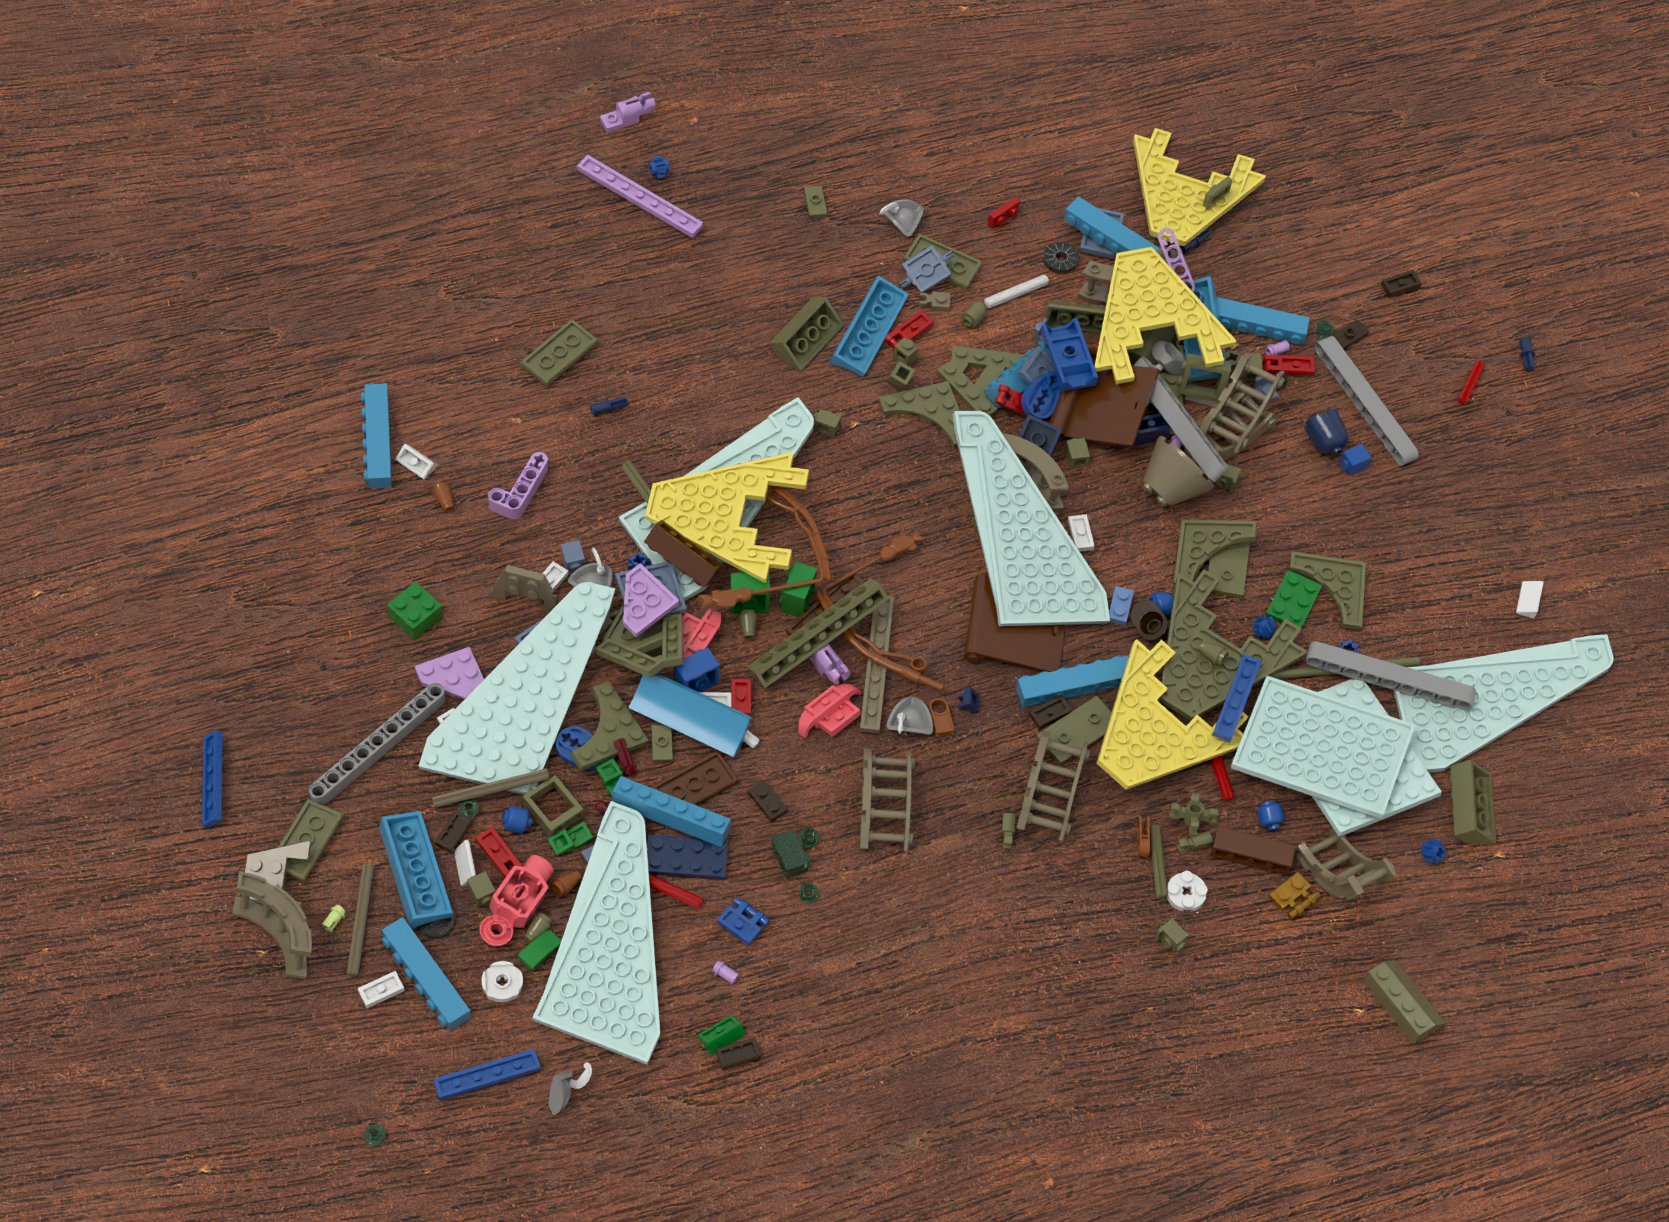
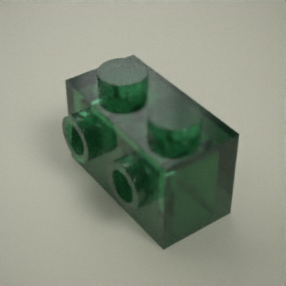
[771,829,811,879]

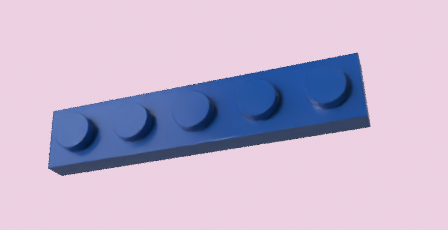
[1212,654,1261,743]
[202,730,223,828]
[433,1049,541,1101]

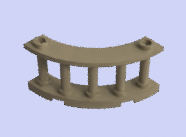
[1077,246,1178,305]
[1200,352,1285,453]
[1176,390,1279,461]
[1002,433,1069,512]
[1016,730,1090,841]
[859,748,915,851]
[1294,828,1397,899]
[232,871,312,979]

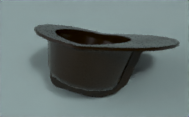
[1131,600,1168,640]

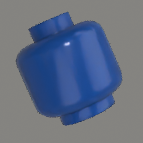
[1148,592,1174,617]
[1257,800,1285,831]
[501,806,532,834]

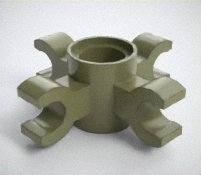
[1169,792,1219,836]

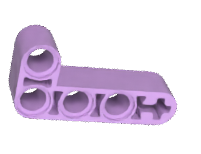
[1158,227,1195,292]
[488,452,548,519]

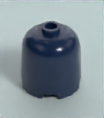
[1304,409,1349,456]

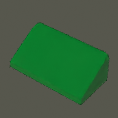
[697,1015,745,1055]

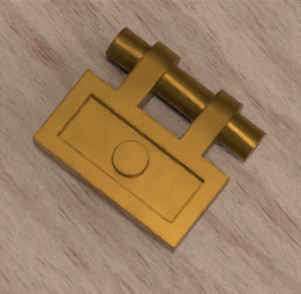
[1268,872,1321,920]

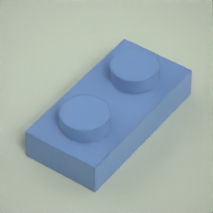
[1109,586,1134,626]

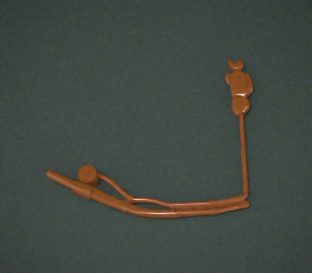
[699,485,832,607]
[815,531,944,691]

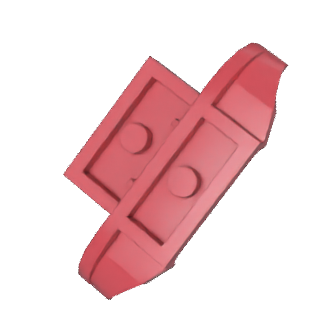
[683,608,721,658]
[798,684,862,738]

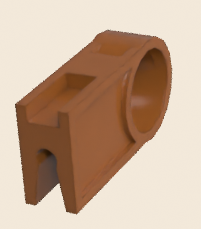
[929,698,955,738]
[1137,816,1150,857]

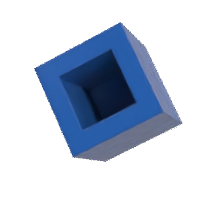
[1340,444,1372,476]

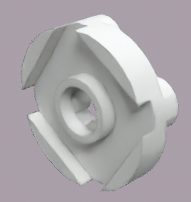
[1167,871,1208,912]
[482,961,523,1002]

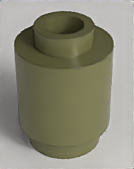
[961,302,987,328]

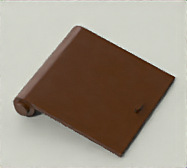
[1048,361,1160,447]
[964,574,1065,672]

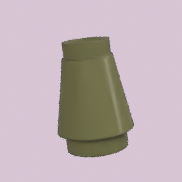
[738,609,757,639]
[1199,641,1229,665]
[524,912,552,942]

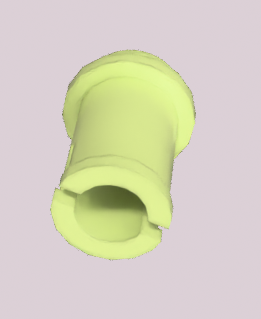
[321,905,346,932]

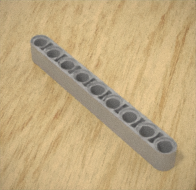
[1314,336,1419,466]
[1134,356,1229,482]
[1306,642,1476,710]
[309,683,445,805]

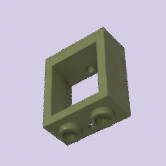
[1176,353,1231,401]
[523,775,584,837]

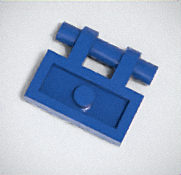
[717,897,770,946]

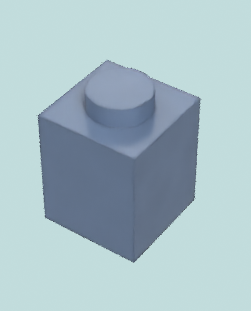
[561,540,585,573]

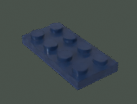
[647,835,728,880]

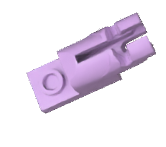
[600,92,655,133]
[808,643,851,685]

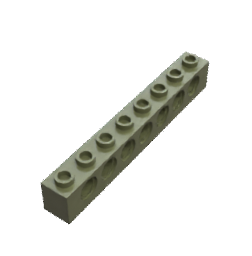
[747,578,889,688]

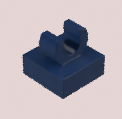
[957,686,979,713]

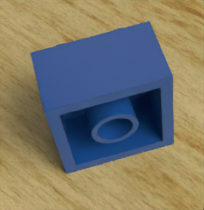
[673,647,720,692]

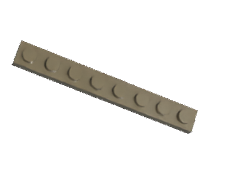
[860,596,894,734]

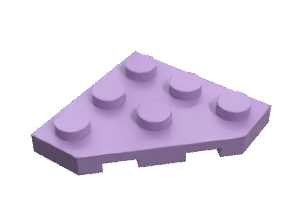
[623,563,679,637]
[414,647,484,699]

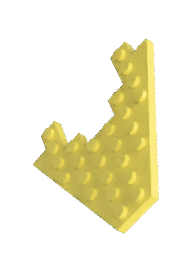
[1133,128,1266,246]
[1095,247,1236,384]
[645,452,809,583]
[1096,639,1248,790]

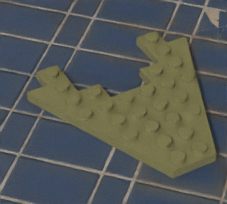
[1158,569,1308,721]

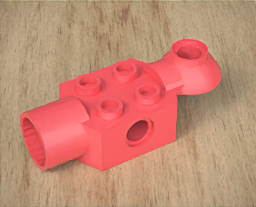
[480,855,554,946]

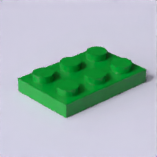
[1265,570,1322,628]

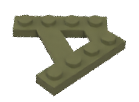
[936,345,1025,417]
[595,613,683,678]

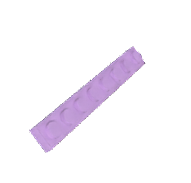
[577,155,703,238]

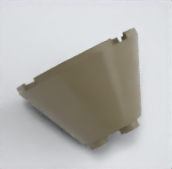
[1142,436,1214,508]

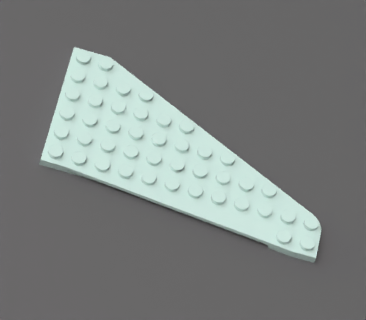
[619,397,814,601]
[953,411,1110,626]
[419,582,615,795]
[1393,634,1614,773]
[532,801,660,1065]

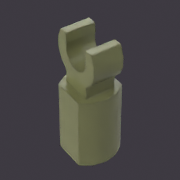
[1001,813,1016,849]
[1176,831,1213,853]

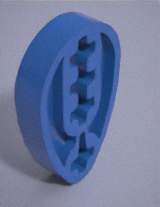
[1021,371,1060,419]
[556,726,606,771]

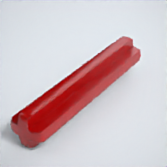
[1458,360,1485,405]
[1211,756,1234,801]
[649,875,703,909]

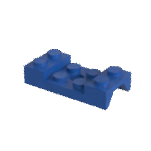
[1040,318,1098,391]

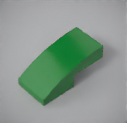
[596,758,623,798]
[548,821,595,856]
[517,929,562,971]

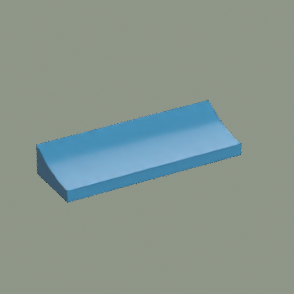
[828,275,909,377]
[1183,276,1226,382]
[628,673,752,757]
[379,811,453,929]

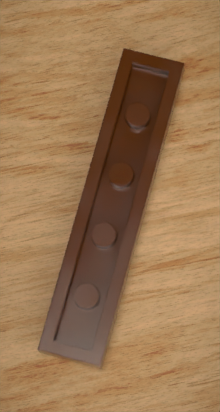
[785,572,864,636]

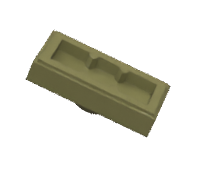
[1202,177,1233,209]
[804,185,827,219]
[651,725,673,763]

